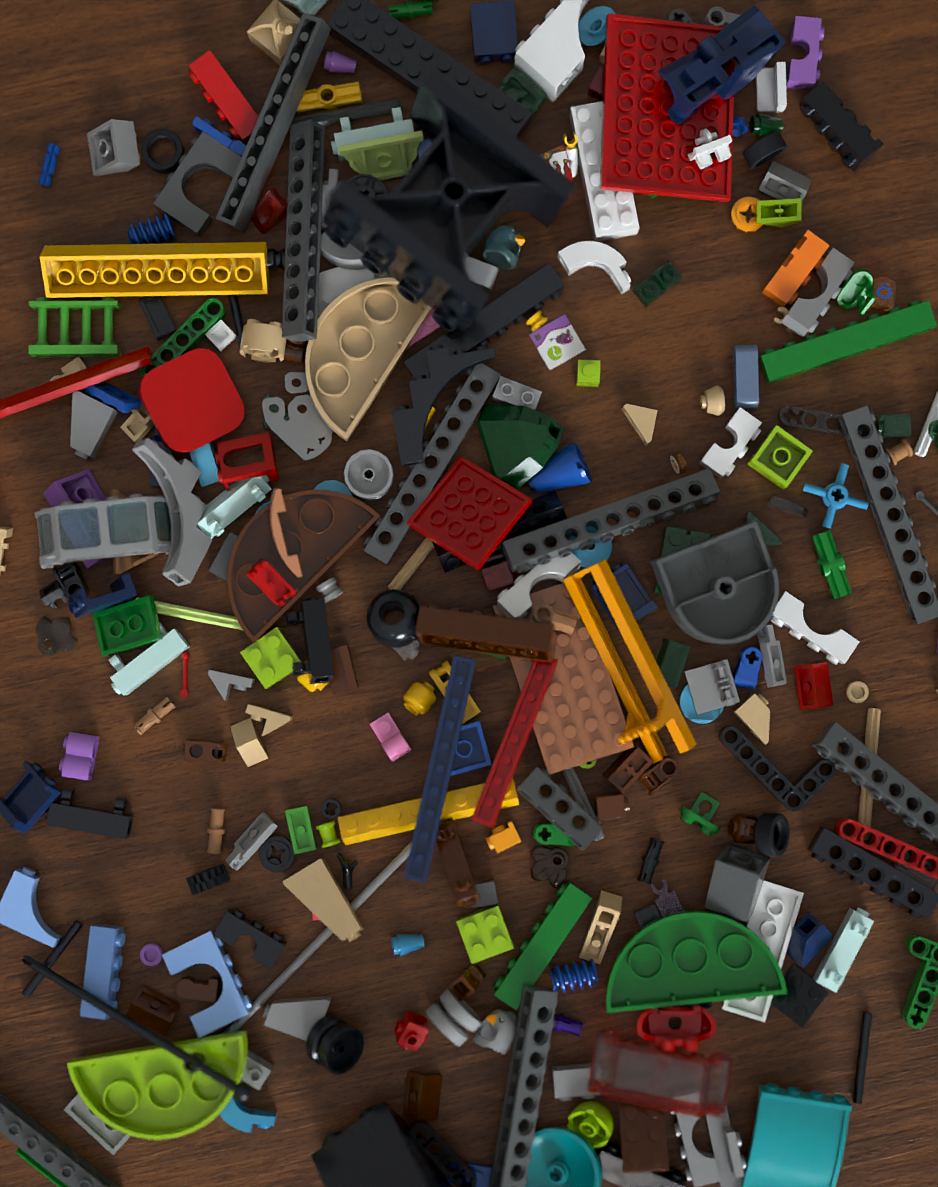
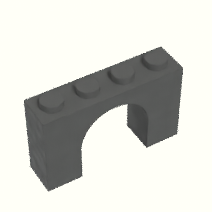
[153,132,242,238]

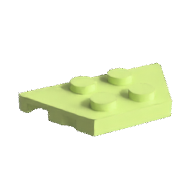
[338,131,424,180]

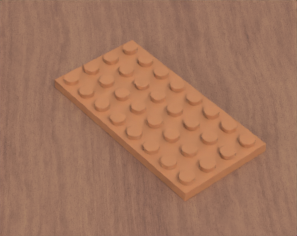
[493,583,634,775]

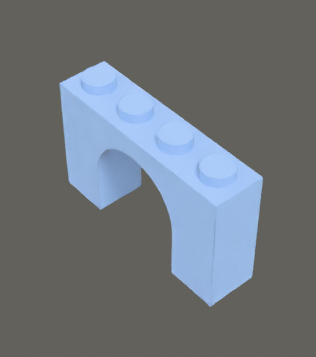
[162,930,252,1038]

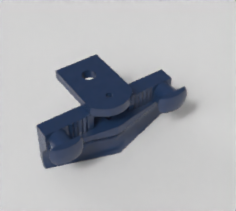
[657,5,786,124]

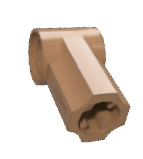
[533,604,578,635]

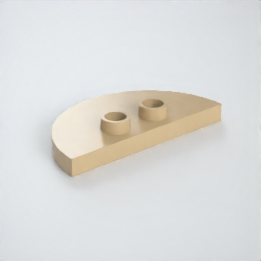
[305,277,433,442]

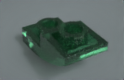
[632,261,683,307]

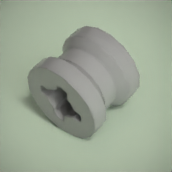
[316,577,343,603]

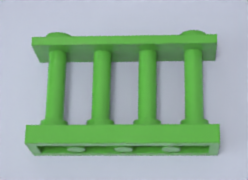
[29,297,122,358]

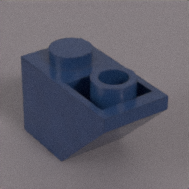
[788,912,833,968]

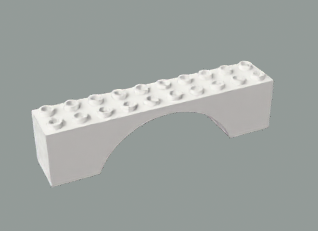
[514,0,589,102]

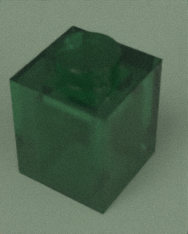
[876,413,912,439]

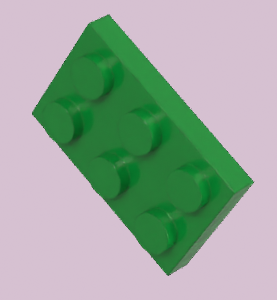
[92,595,163,657]

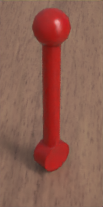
[180,651,190,698]

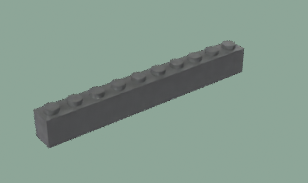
[216,12,331,233]

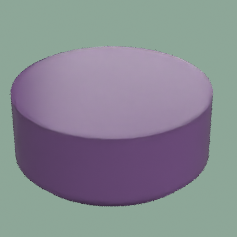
[140,943,163,966]

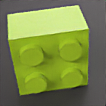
[747,425,813,490]
[240,627,303,689]
[456,904,514,964]

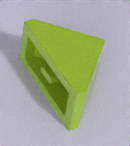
[757,198,802,228]

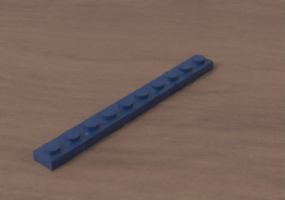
[404,656,476,883]

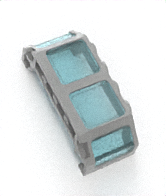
[35,494,171,569]

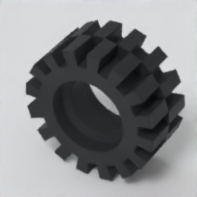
[186,864,230,895]

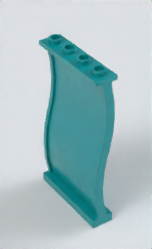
[741,1083,852,1187]

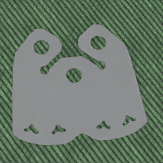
[262,372,334,460]

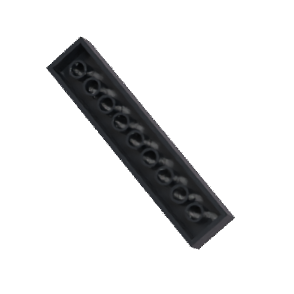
[327,0,532,139]

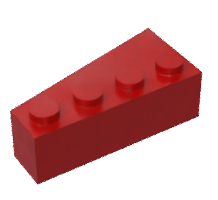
[188,50,259,142]

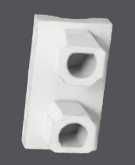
[688,129,732,169]

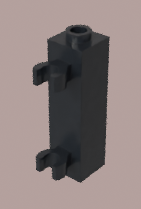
[286,598,334,684]
[44,788,134,839]

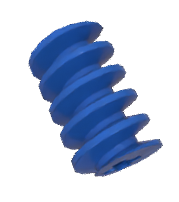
[127,213,177,244]
[550,959,598,993]

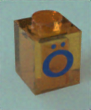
[868,276,896,311]

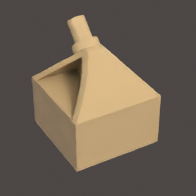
[247,0,300,66]

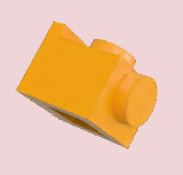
[485,820,522,853]

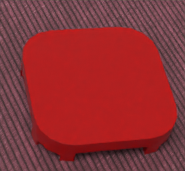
[138,348,245,454]

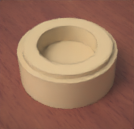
[845,681,869,703]

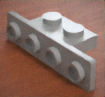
[704,1103,746,1187]

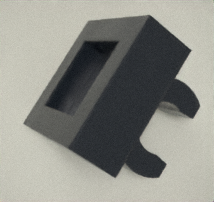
[39,580,67,609]

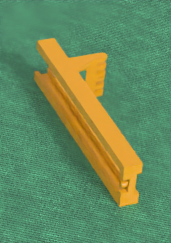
[563,559,696,763]

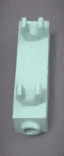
[331,107,414,161]
[197,475,272,539]
[109,622,191,696]
[812,907,874,993]

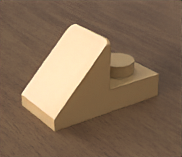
[245,704,293,736]

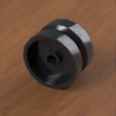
[305,1015,364,1075]

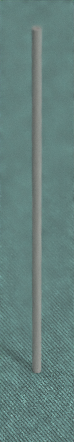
[222,841,412,1034]

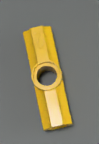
[297,82,362,113]

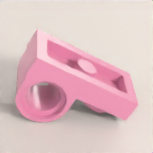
[370,712,412,762]

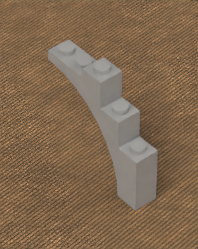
[132,438,212,587]

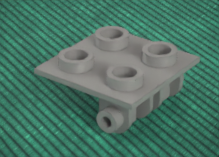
[685,659,740,715]

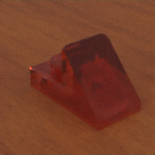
[251,188,288,234]

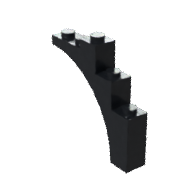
[392,345,495,467]

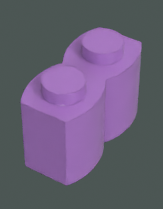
[59,732,99,781]

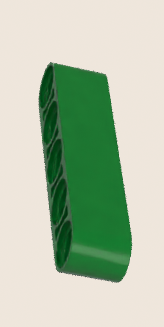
[141,298,226,376]

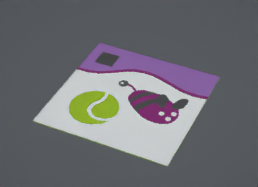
[529,314,586,370]

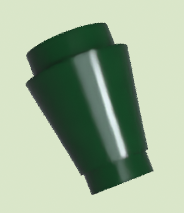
[749,114,784,136]

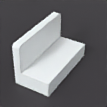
[756,62,787,113]

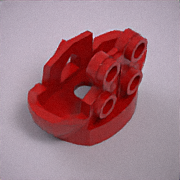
[636,1005,716,1051]

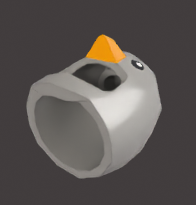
[473,1009,518,1054]

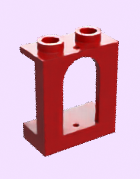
[215,432,279,491]

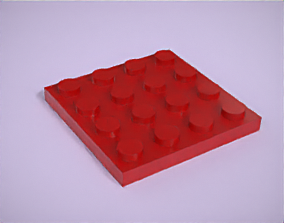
[407,456,532,570]

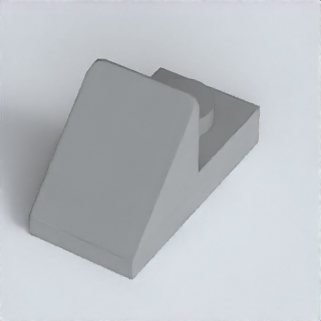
[208,670,255,701]

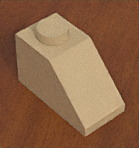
[732,693,770,745]

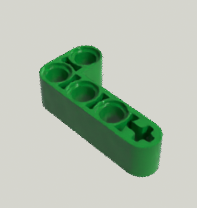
[901,934,938,1029]

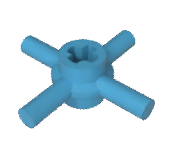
[802,463,869,529]

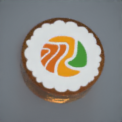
[670,451,687,475]

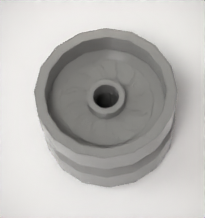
[344,449,394,501]
[426,988,483,1047]

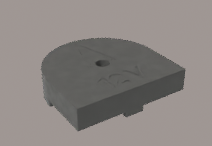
[650,521,779,644]

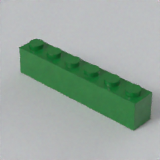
[493,881,592,1010]

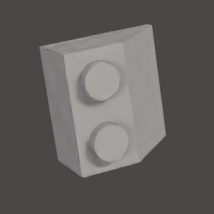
[87,119,140,176]

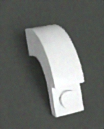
[557,241,631,294]

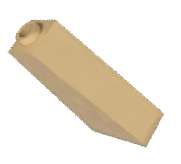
[283,858,364,942]

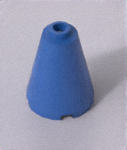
[528,442,592,493]

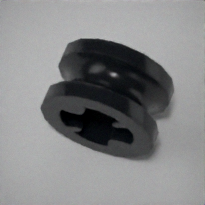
[321,798,341,819]

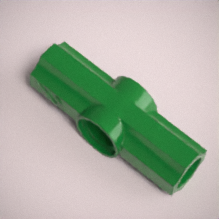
[811,530,852,599]

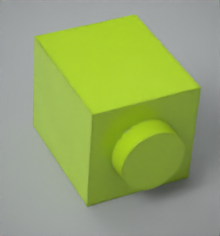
[576,360,600,387]

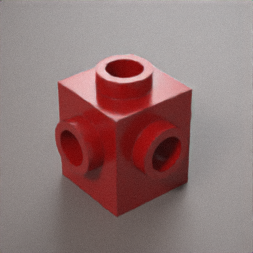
[394,1010,429,1052]

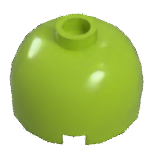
[567,1101,614,1148]

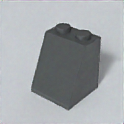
[705,843,771,922]

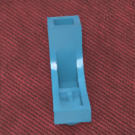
[219,1095,277,1133]

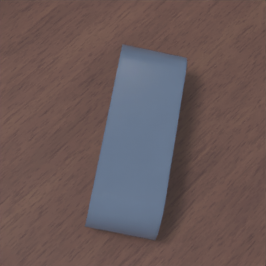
[733,345,759,408]

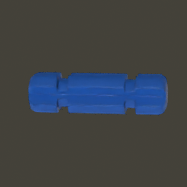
[38,143,60,187]

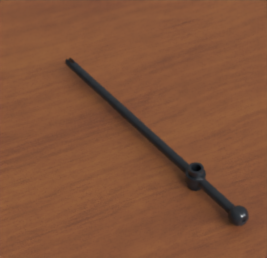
[22,955,252,1101]

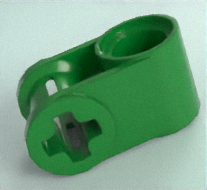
[532,822,575,846]

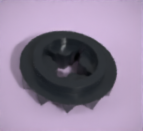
[259,836,295,872]

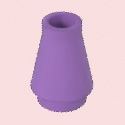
[324,50,357,73]

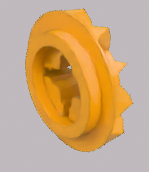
[731,197,762,232]

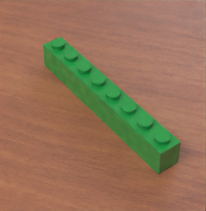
[758,300,937,384]

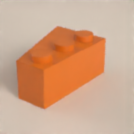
[762,230,830,307]

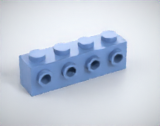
[80,923,126,1020]

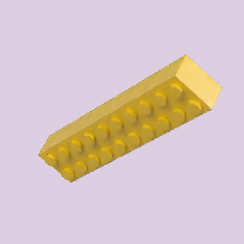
[40,242,270,298]

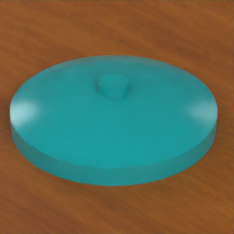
[525,1127,602,1187]

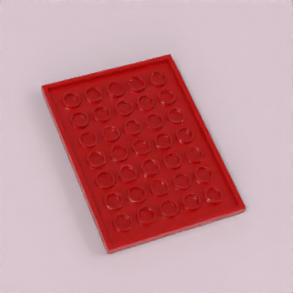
[600,13,735,202]

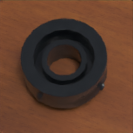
[366,589,420,648]

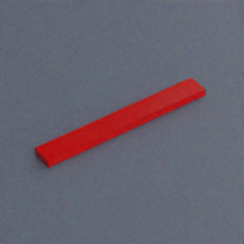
[0,346,152,418]
[471,658,558,828]

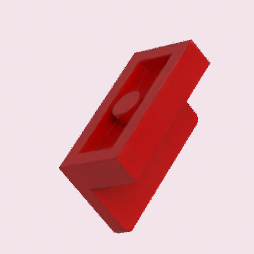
[794,662,833,710]

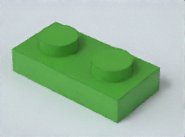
[285,805,317,855]

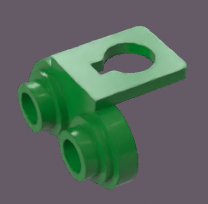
[837,269,876,315]
[679,792,720,836]

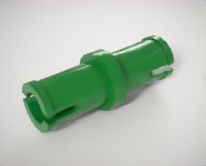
[387,0,433,19]

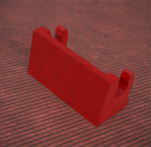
[246,558,297,606]

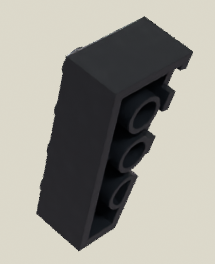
[799,82,884,172]

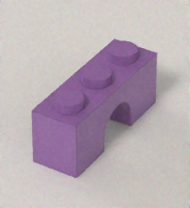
[786,16,824,90]

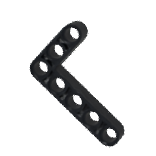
[718,726,836,811]

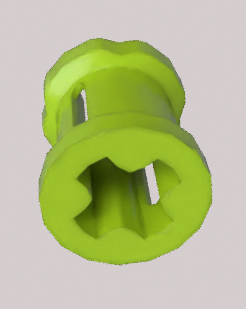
[316,821,341,848]

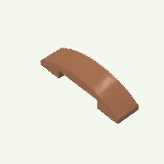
[269,488,302,577]

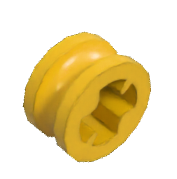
[526,310,548,332]

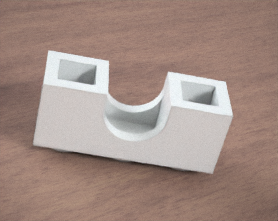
[699,407,762,479]

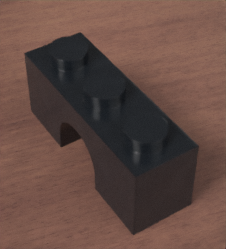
[213,908,287,969]

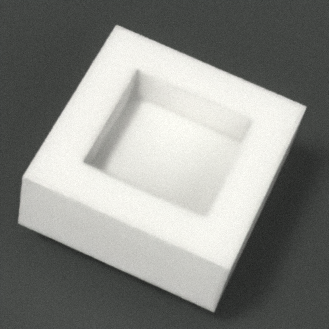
[205,320,237,351]

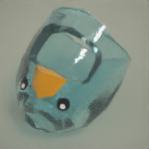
[483,225,525,270]

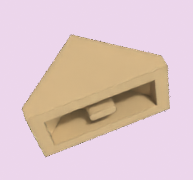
[621,404,658,446]
[230,718,269,767]

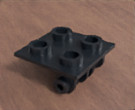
[771,964,829,1028]

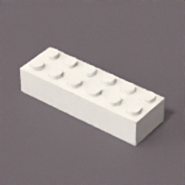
[569,101,640,242]

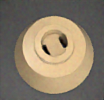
[700,385,725,416]

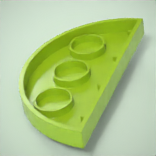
[67,1030,248,1140]

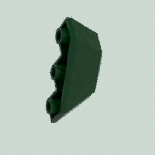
[477,404,565,490]

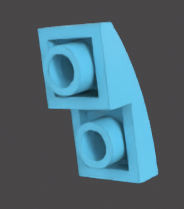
[190,442,220,487]

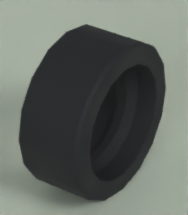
[141,128,185,173]
[742,131,787,169]
[755,813,790,856]

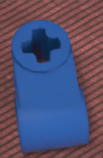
[733,646,762,690]

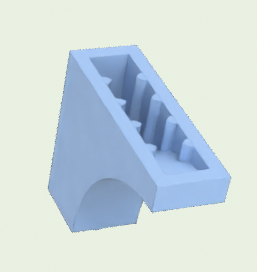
[0,867,62,948]

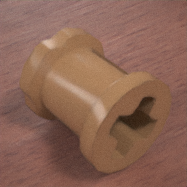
[884,438,913,466]

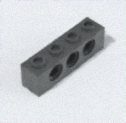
[516,767,603,851]

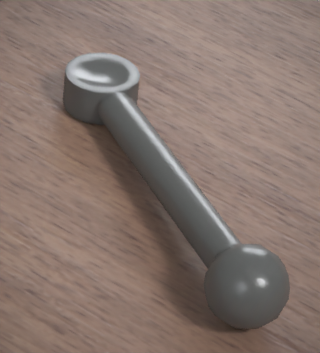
[915,491,938,516]

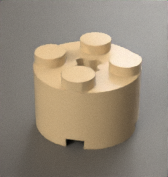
[240,319,287,362]

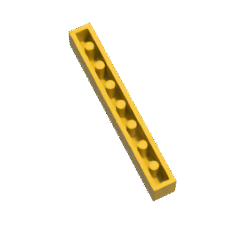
[338,778,519,845]

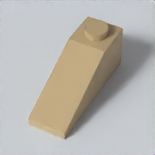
[579,890,622,964]

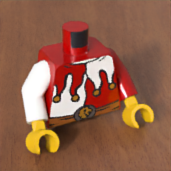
[539,132,579,181]

